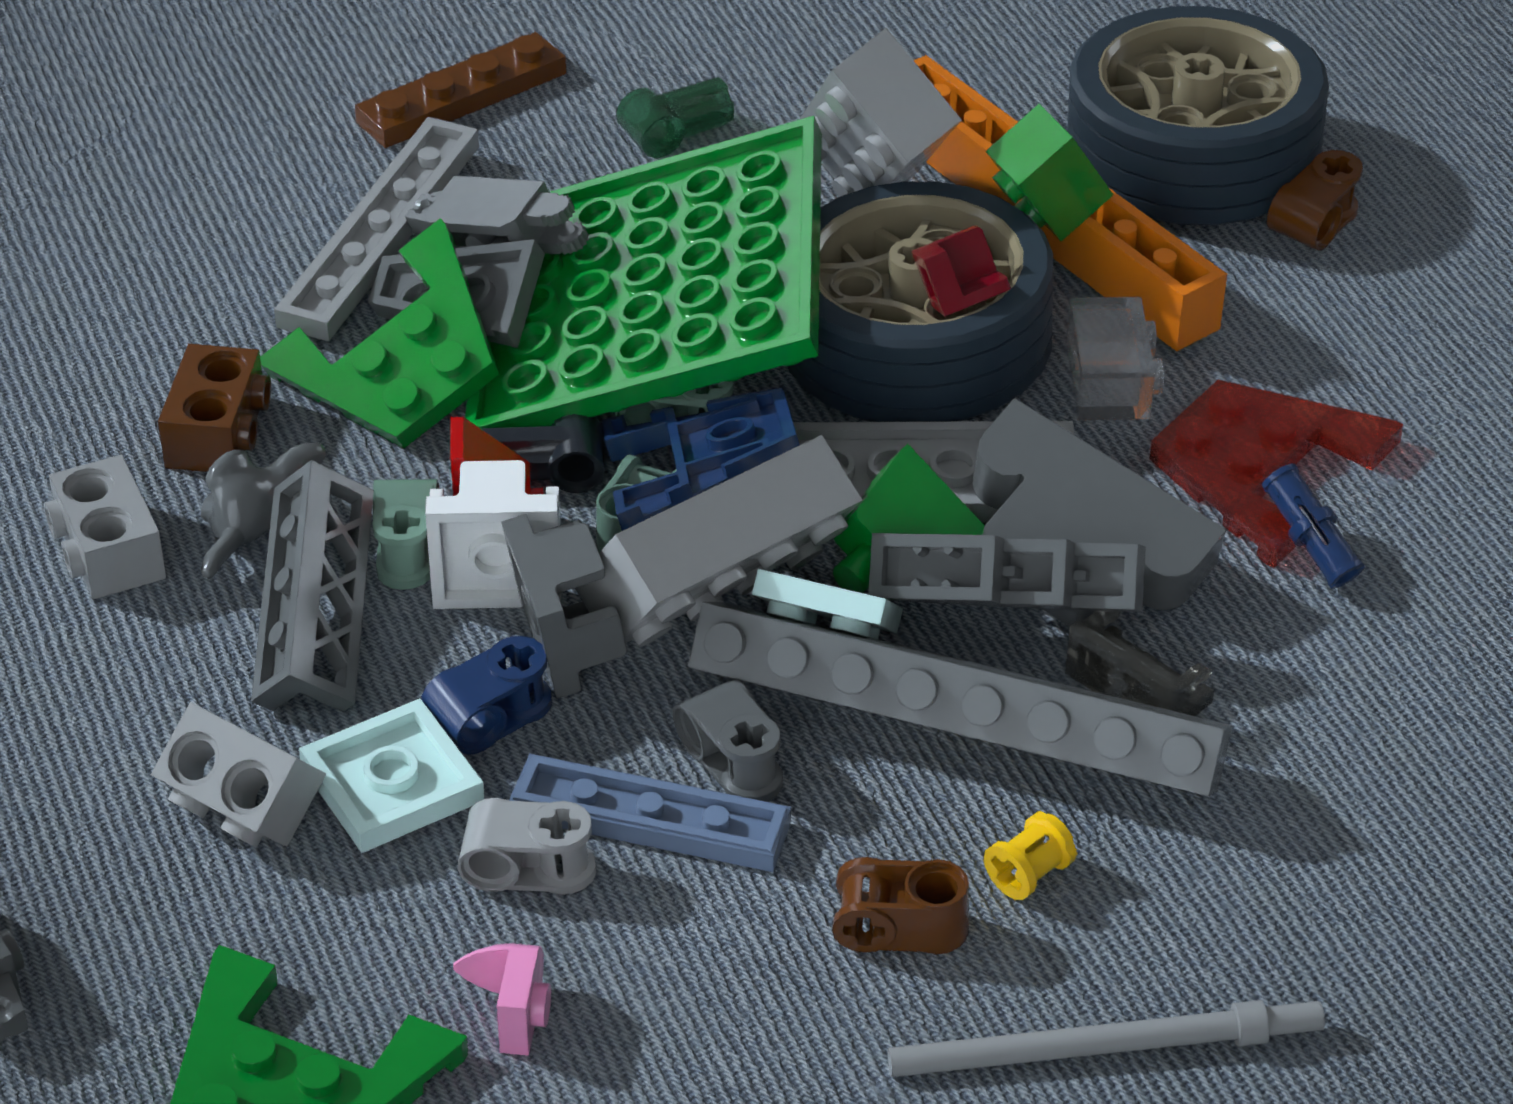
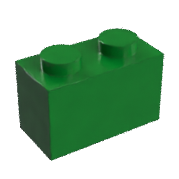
[986,104,1114,241]

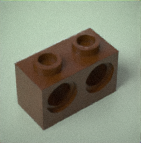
[158,343,272,472]

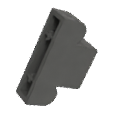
[973,398,1227,630]

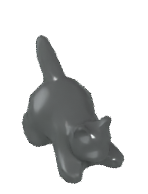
[200,442,332,579]

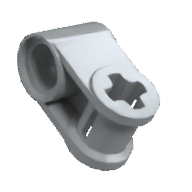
[457,798,596,895]

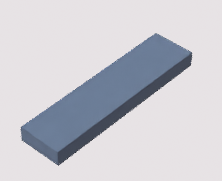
[509,754,791,872]

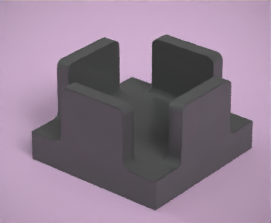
[501,514,627,699]

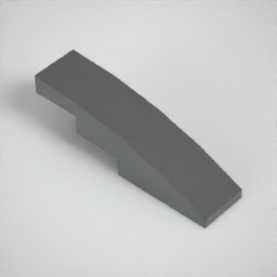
[868,533,1146,612]

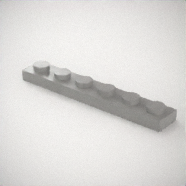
[274,117,479,342]

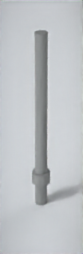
[887,1000,1325,1077]

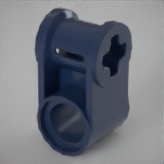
[421,636,552,755]

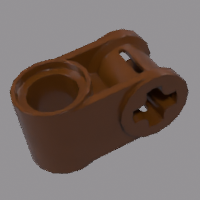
[1267,150,1363,251]
[832,857,969,954]

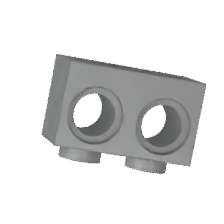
[43,454,166,600]
[150,702,327,847]

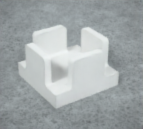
[425,460,561,609]

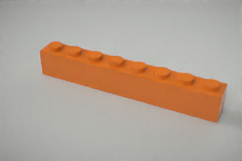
[913,55,1227,352]

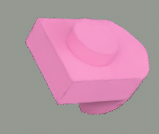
[453,943,551,1056]

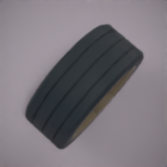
[1067,6,1329,225]
[788,181,1053,422]

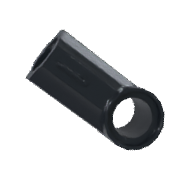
[482,414,604,493]

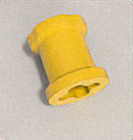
[983,811,1077,900]

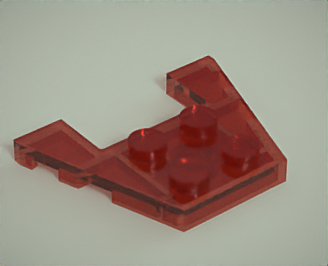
[1149,380,1404,568]

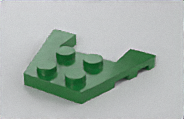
[260,218,500,448]
[170,945,468,1104]

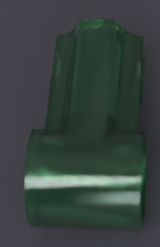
[616,76,734,158]

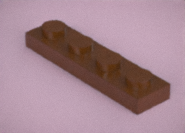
[355,32,567,149]

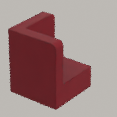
[912,226,1011,316]

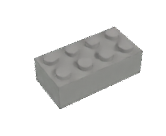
[799,28,961,197]
[575,435,862,647]

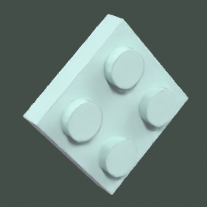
[752,569,903,639]
[299,699,484,853]

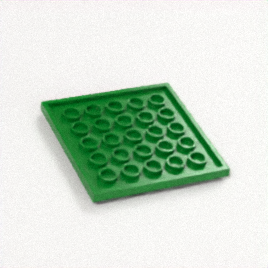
[465,116,822,429]

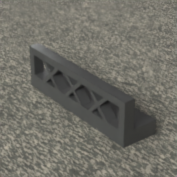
[251,460,374,712]

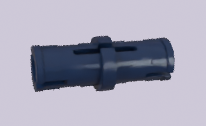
[1262,463,1365,589]

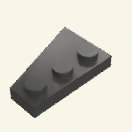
[368,239,545,348]

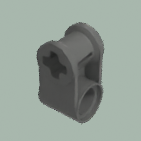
[673,679,783,802]

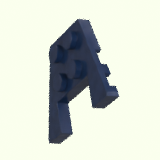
[601,388,800,531]

